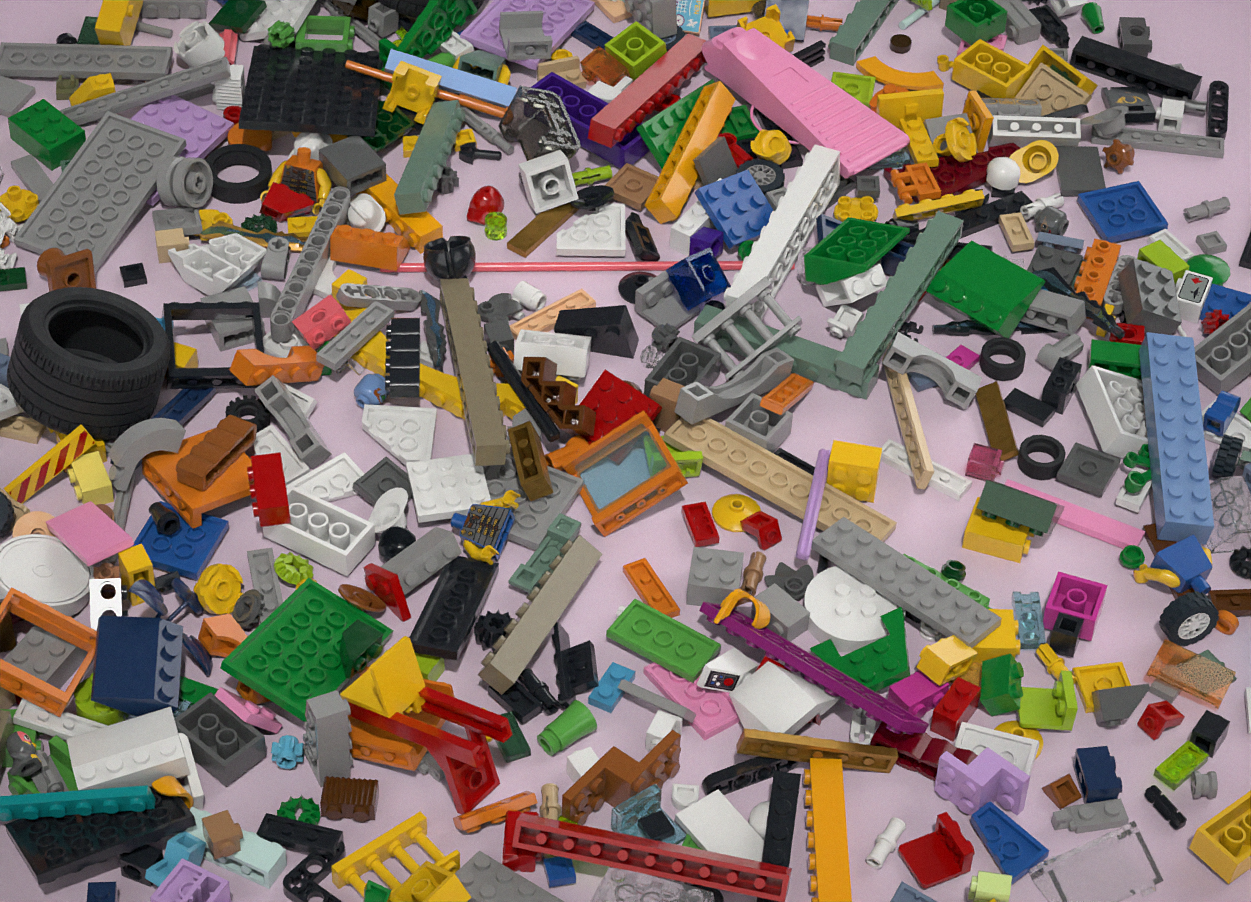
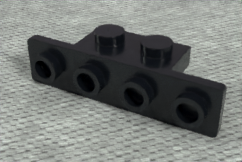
[552,622,599,709]

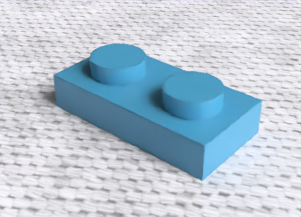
[588,662,636,713]

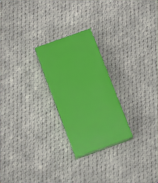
[606,599,721,683]

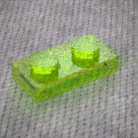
[1154,740,1209,791]

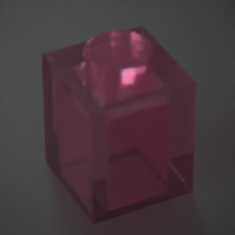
[965,443,1005,482]

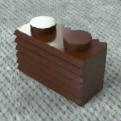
[320,776,379,822]

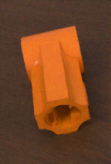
[544,435,589,471]

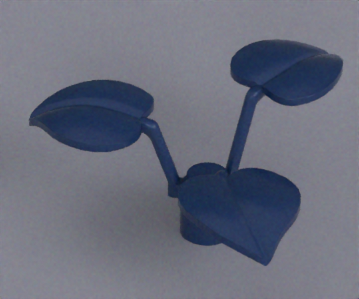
[128,578,213,677]

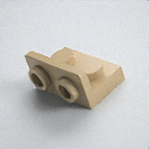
[537,56,586,89]

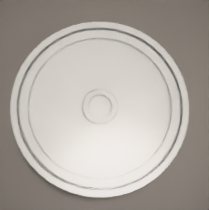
[0,534,94,616]
[803,565,906,654]

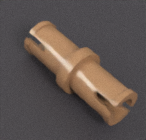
[740,551,767,597]

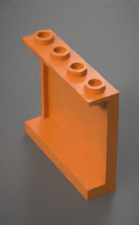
[142,427,254,528]
[348,666,455,771]

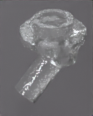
[640,345,666,369]
[336,358,365,376]

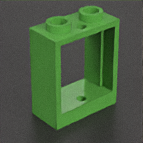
[295,15,355,52]

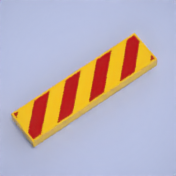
[3,424,96,504]

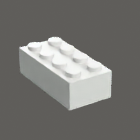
[263,485,375,576]

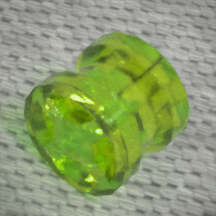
[485,212,507,241]

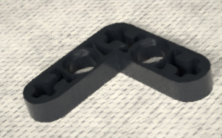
[283,841,346,902]

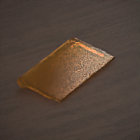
[1146,639,1236,709]

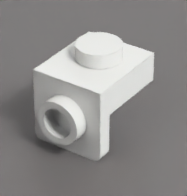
[827,304,864,338]

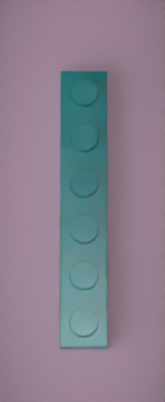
[0,785,156,821]

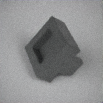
[856,175,880,201]

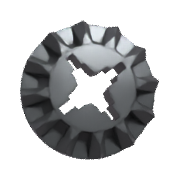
[233,589,265,630]

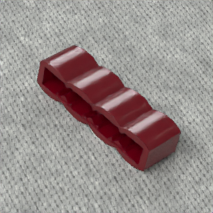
[870,721,978,781]

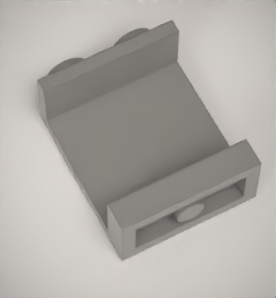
[499,11,553,60]

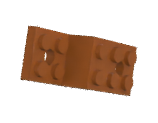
[561,730,681,825]

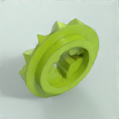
[274,552,314,585]

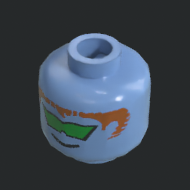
[354,374,390,408]

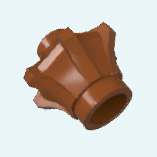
[1102,139,1135,174]

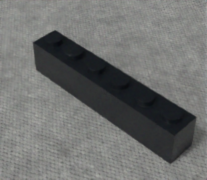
[1070,36,1202,100]

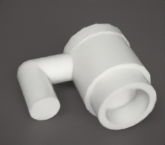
[511,281,547,320]

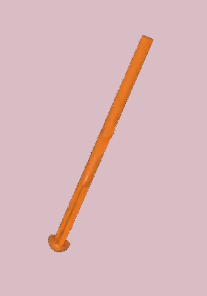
[345,60,513,123]

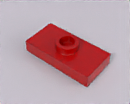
[681,501,720,547]

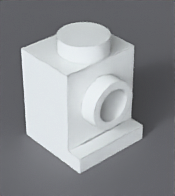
[645,710,683,751]

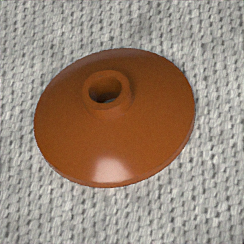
[338,584,386,612]

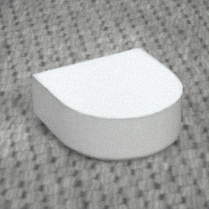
[671,783,699,811]

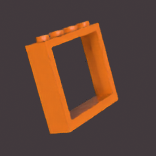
[0,587,97,717]

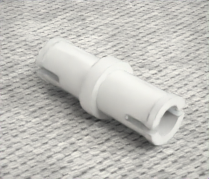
[1020,193,1064,220]
[866,817,906,869]

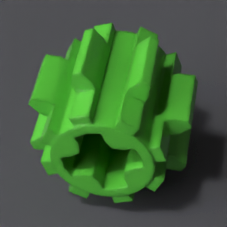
[267,20,295,49]

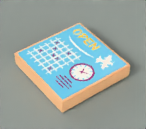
[676,0,705,36]

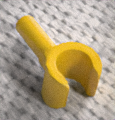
[937,55,954,72]

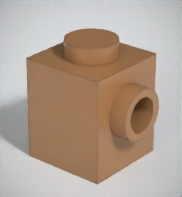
[202,810,243,860]

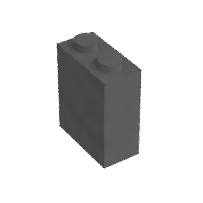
[319,136,386,196]

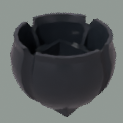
[423,236,476,282]

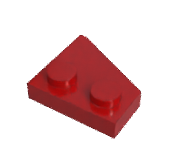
[363,563,411,622]

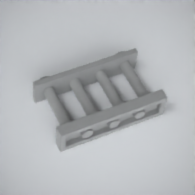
[692,276,802,382]

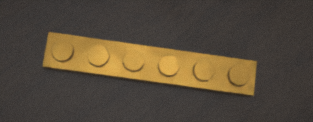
[736,728,898,773]

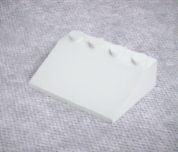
[1076,365,1148,458]
[67,707,190,790]

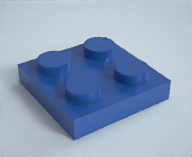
[1200,284,1251,320]

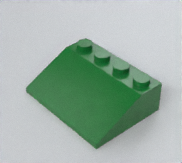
[804,217,910,285]
[926,240,1046,338]

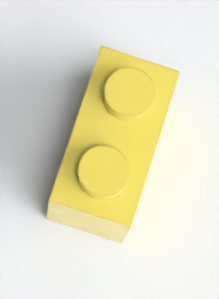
[67,451,114,505]

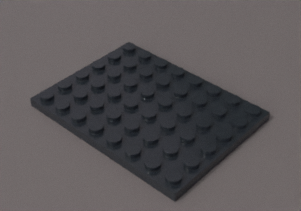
[239,44,383,137]

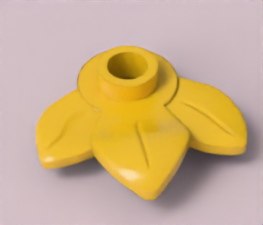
[194,209,233,241]

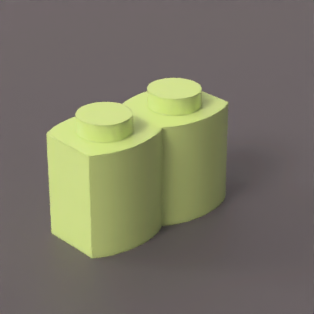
[968,871,1012,902]

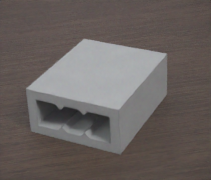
[200,286,265,352]

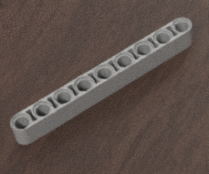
[270,186,350,342]

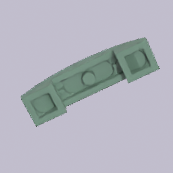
[508,513,581,593]

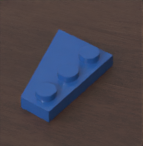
[970,801,1049,885]

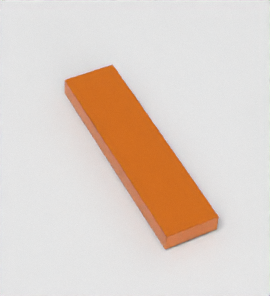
[759,373,814,415]

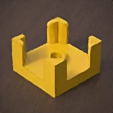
[737,4,795,52]
[383,61,442,124]

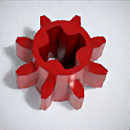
[1201,309,1230,334]

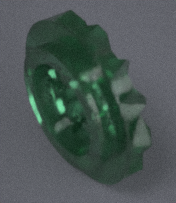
[241,213,278,241]

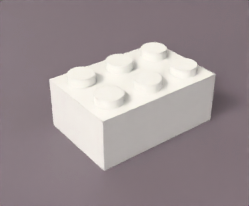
[514,329,591,380]

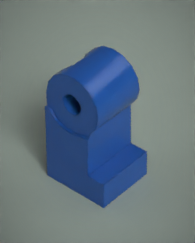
[1203,390,1241,437]

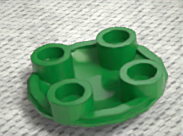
[1186,254,1231,286]

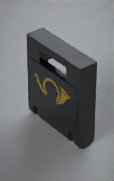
[1101,86,1156,123]

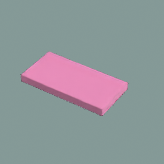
[46,501,134,566]
[643,662,740,740]

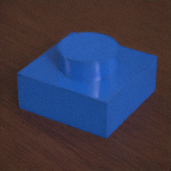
[543,856,576,888]

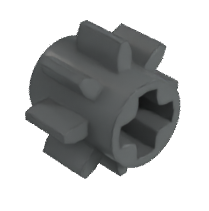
[436,166,459,194]
[651,323,680,353]

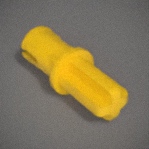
[1036,643,1077,684]

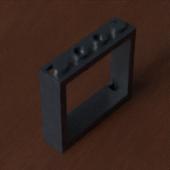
[162,301,264,389]

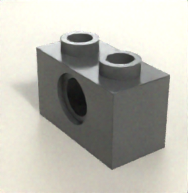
[1117,17,1152,57]

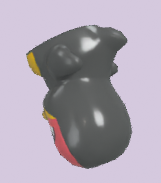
[6,731,42,777]

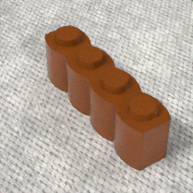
[176,415,257,491]

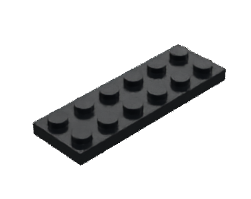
[409,556,499,661]

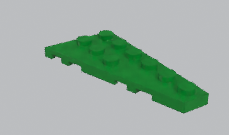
[381,0,478,90]
[636,79,715,169]

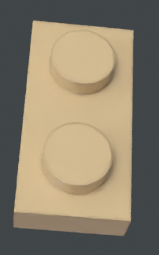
[998,212,1035,252]

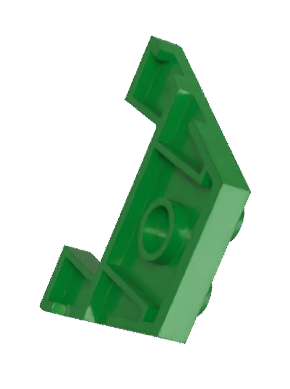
[810,607,910,692]

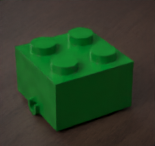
[945,0,1008,45]

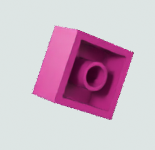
[1042,571,1108,641]

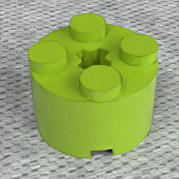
[74,673,130,726]

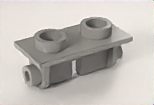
[30,750,69,793]

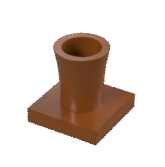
[37,248,96,292]

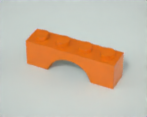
[229,345,324,386]
[198,613,270,704]

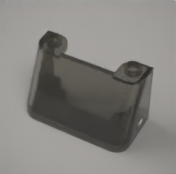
[498,85,581,184]

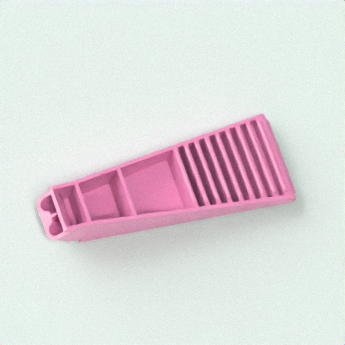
[702,27,910,178]

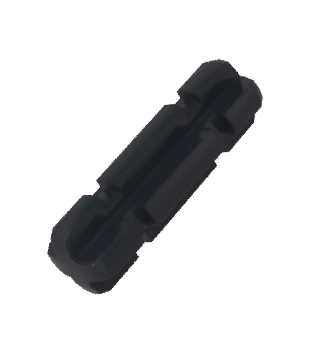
[1144,785,1187,830]

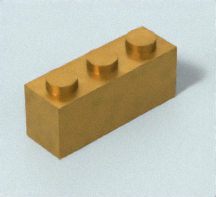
[507,421,554,501]

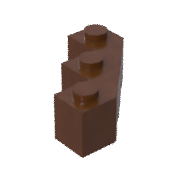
[521,357,596,436]

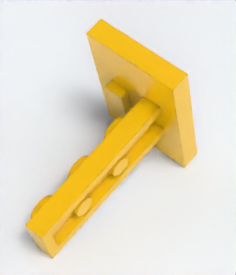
[876,88,944,167]

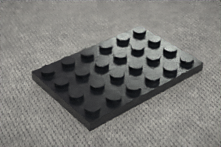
[5,786,196,885]

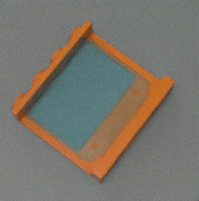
[561,411,688,537]

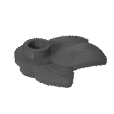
[477,293,523,324]
[764,562,814,600]

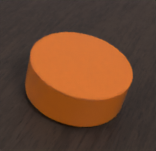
[1215,610,1239,635]

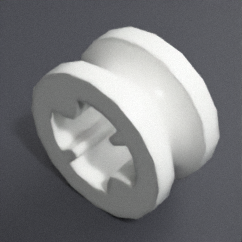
[919,621,942,642]

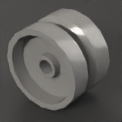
[156,156,213,208]

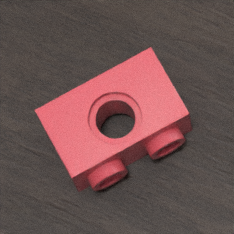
[292,294,351,350]

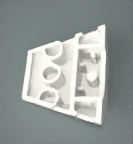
[168,233,267,296]
[729,661,840,757]

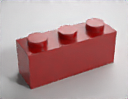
[247,452,291,527]

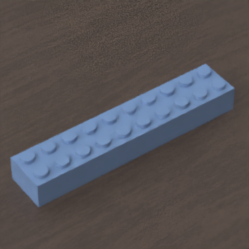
[1139,332,1214,545]

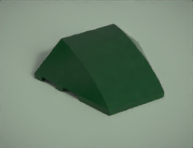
[346,101,415,153]

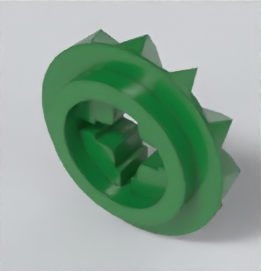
[277,794,321,825]

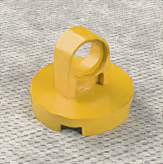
[933,117,977,162]
[193,563,243,615]

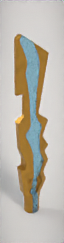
[200,221,308,253]

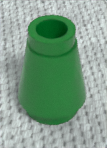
[1081,2,1105,34]

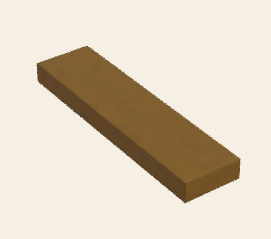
[507,202,579,258]
[976,381,1019,463]

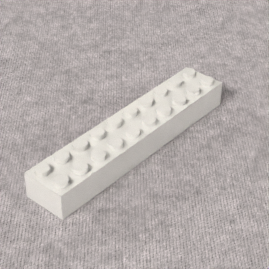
[724,145,840,320]

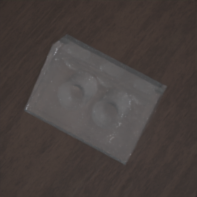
[1206,476,1251,554]

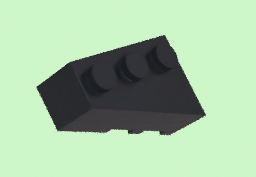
[554,305,639,359]

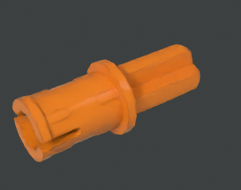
[806,14,843,32]

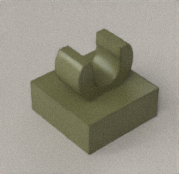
[56,75,79,100]

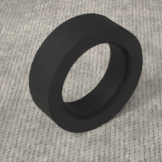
[205,144,272,204]

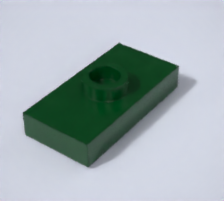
[0,267,27,292]

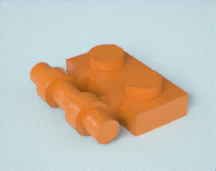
[890,162,941,204]

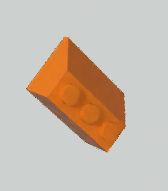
[330,225,410,271]

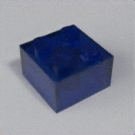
[666,248,731,311]

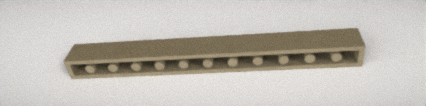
[439,278,510,466]

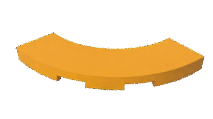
[856,56,944,91]

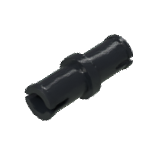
[518,668,560,715]

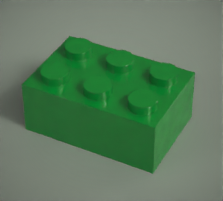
[8,99,86,171]

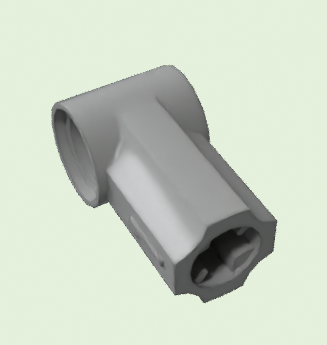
[1037,333,1084,370]

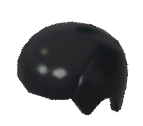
[378,526,416,563]

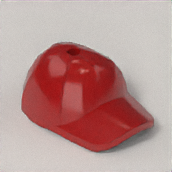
[467,186,504,225]

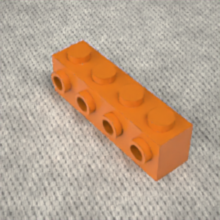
[1070,239,1121,320]

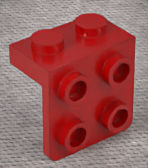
[898,812,975,888]

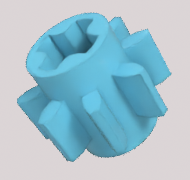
[271,735,304,769]

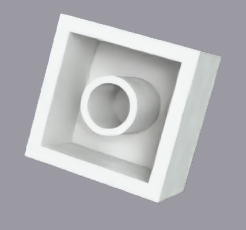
[518,150,579,214]

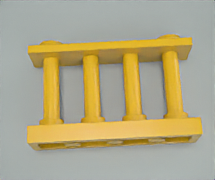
[331,811,460,902]

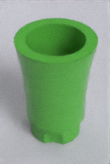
[537,700,597,756]

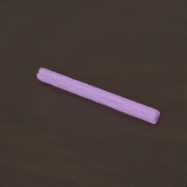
[796,449,831,561]

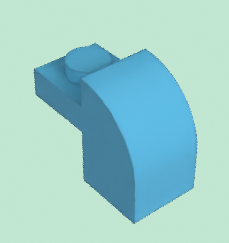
[145,831,206,887]

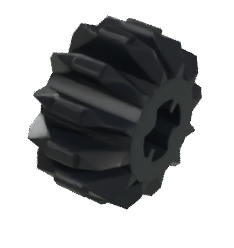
[474,609,515,652]

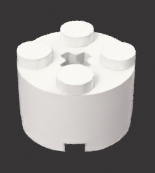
[174,21,225,68]

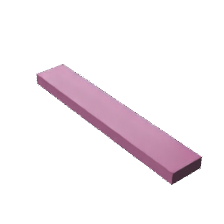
[1004,479,1145,549]

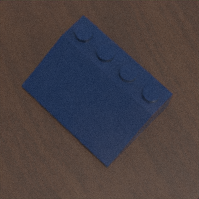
[91,616,183,717]

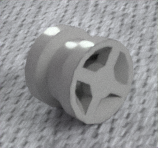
[1191,771,1218,798]

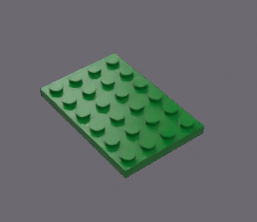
[220,578,394,722]

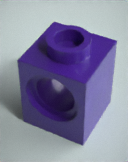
[689,227,724,263]

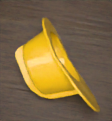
[1009,140,1059,183]

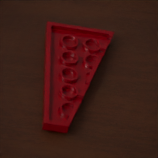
[883,142,1021,204]

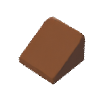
[1042,773,1082,809]

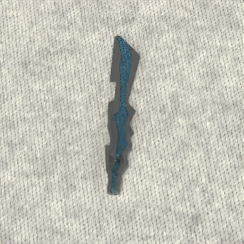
[419,290,447,366]

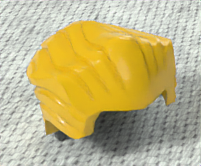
[751,129,792,165]

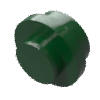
[941,560,966,581]

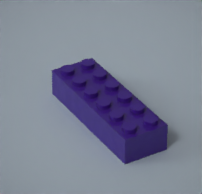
[523,72,650,169]

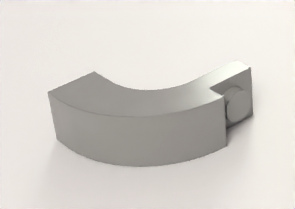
[108,418,186,491]

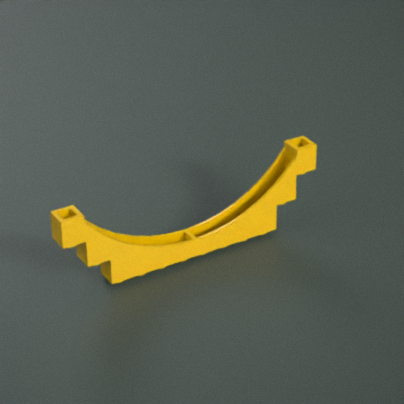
[331,269,578,420]

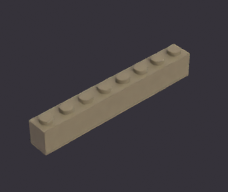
[478,535,602,695]

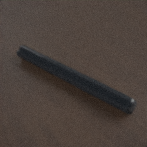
[487,340,560,442]

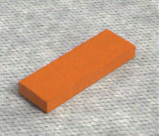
[623,558,680,618]

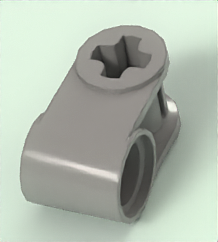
[261,237,289,280]

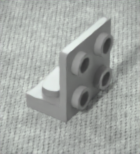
[635,268,700,328]

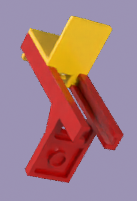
[340,636,513,815]

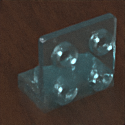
[611,784,686,845]

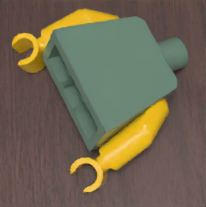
[452,50,511,85]

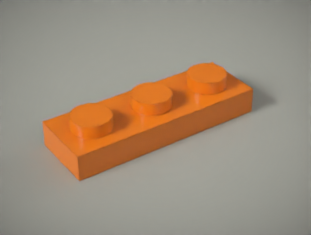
[453,791,538,833]

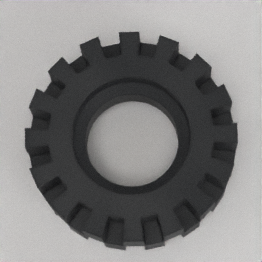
[225,395,270,433]

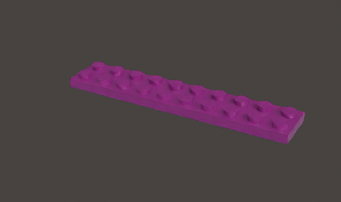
[699,602,929,735]

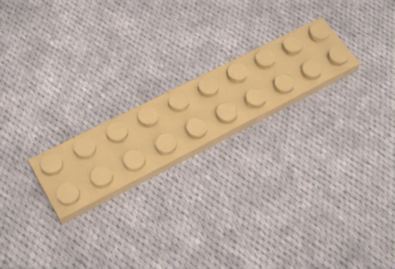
[663,417,897,542]

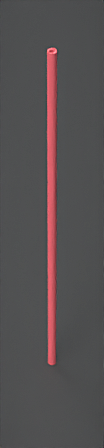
[380,261,795,272]

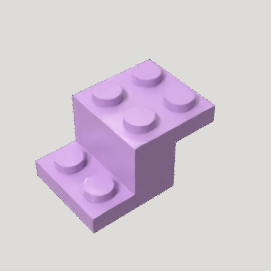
[934,747,1030,816]
[150,858,232,902]

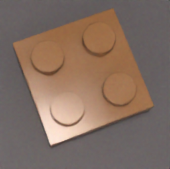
[605,163,658,211]

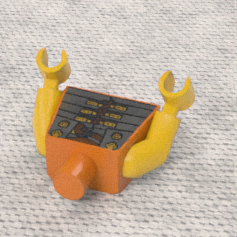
[260,147,332,215]

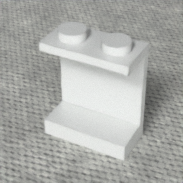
[815,263,887,307]

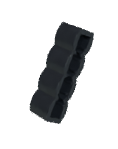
[385,318,420,398]

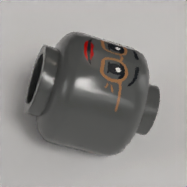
[1034,206,1069,236]

